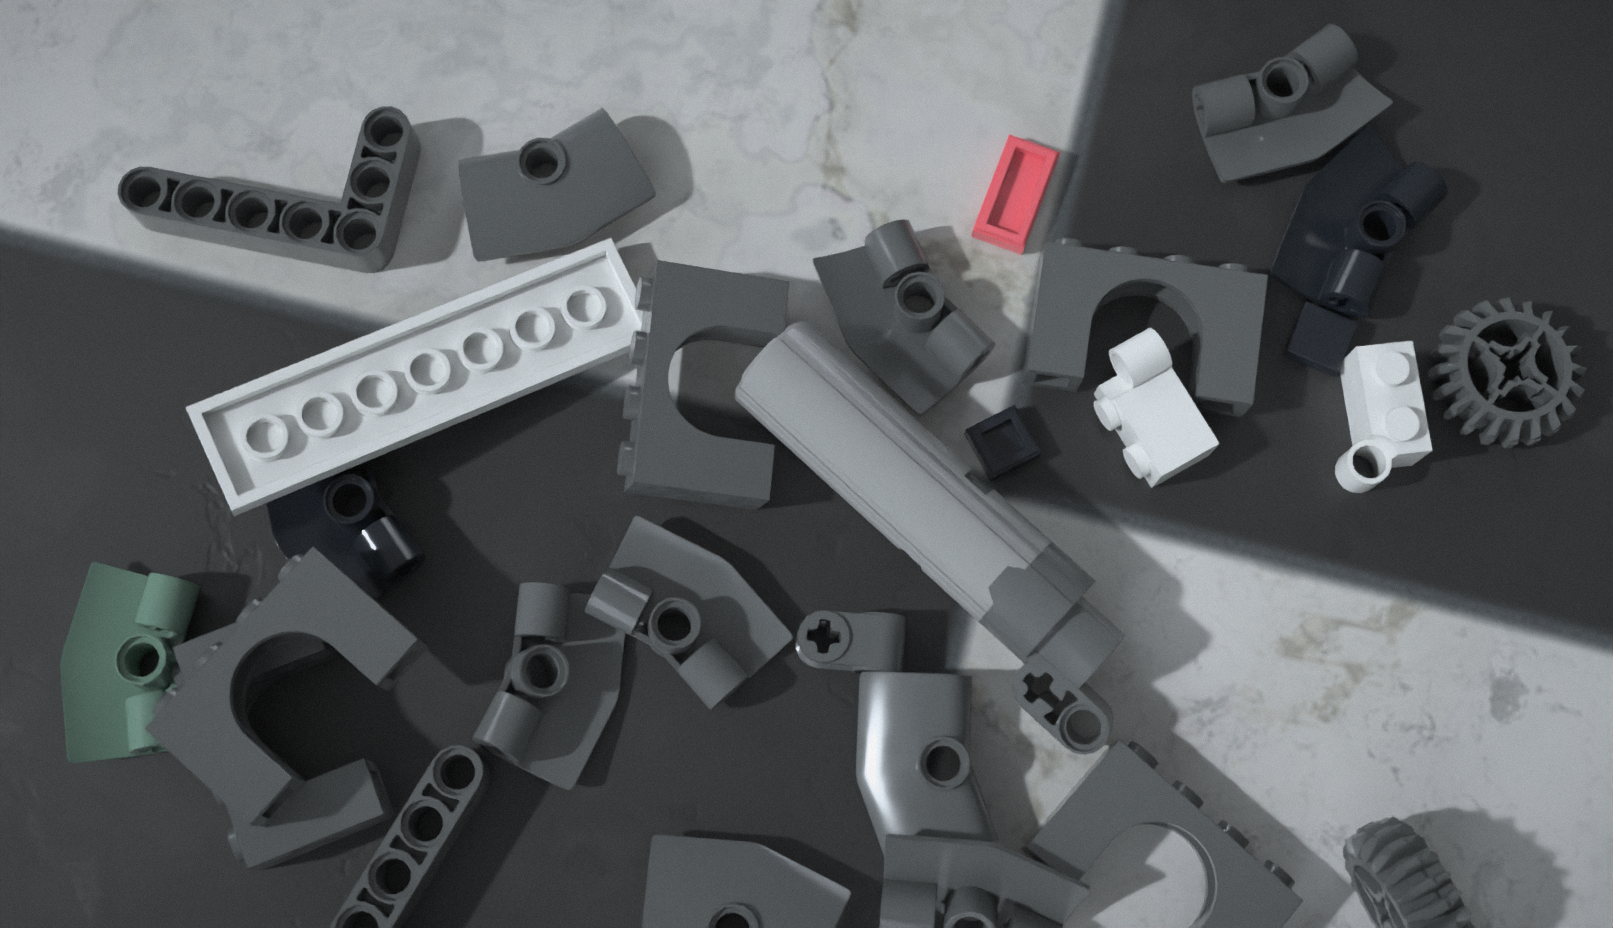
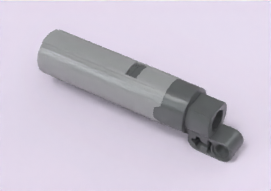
[735,321,1126,755]

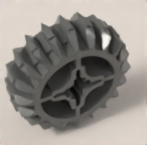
[1427,297,1587,449]
[1343,816,1475,928]

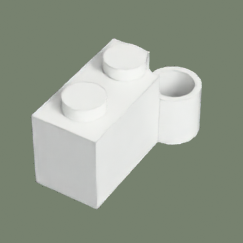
[1093,328,1220,488]
[1335,341,1433,493]

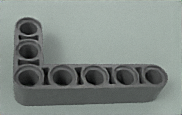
[118,106,421,273]
[329,745,492,928]

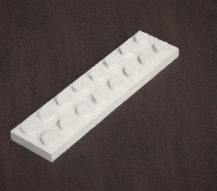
[186,238,643,516]

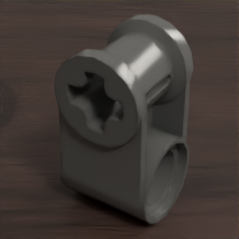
[795,610,907,674]

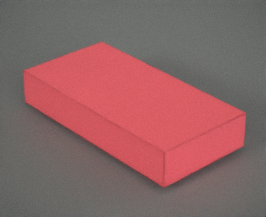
[971,134,1060,255]

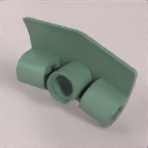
[60,562,201,764]

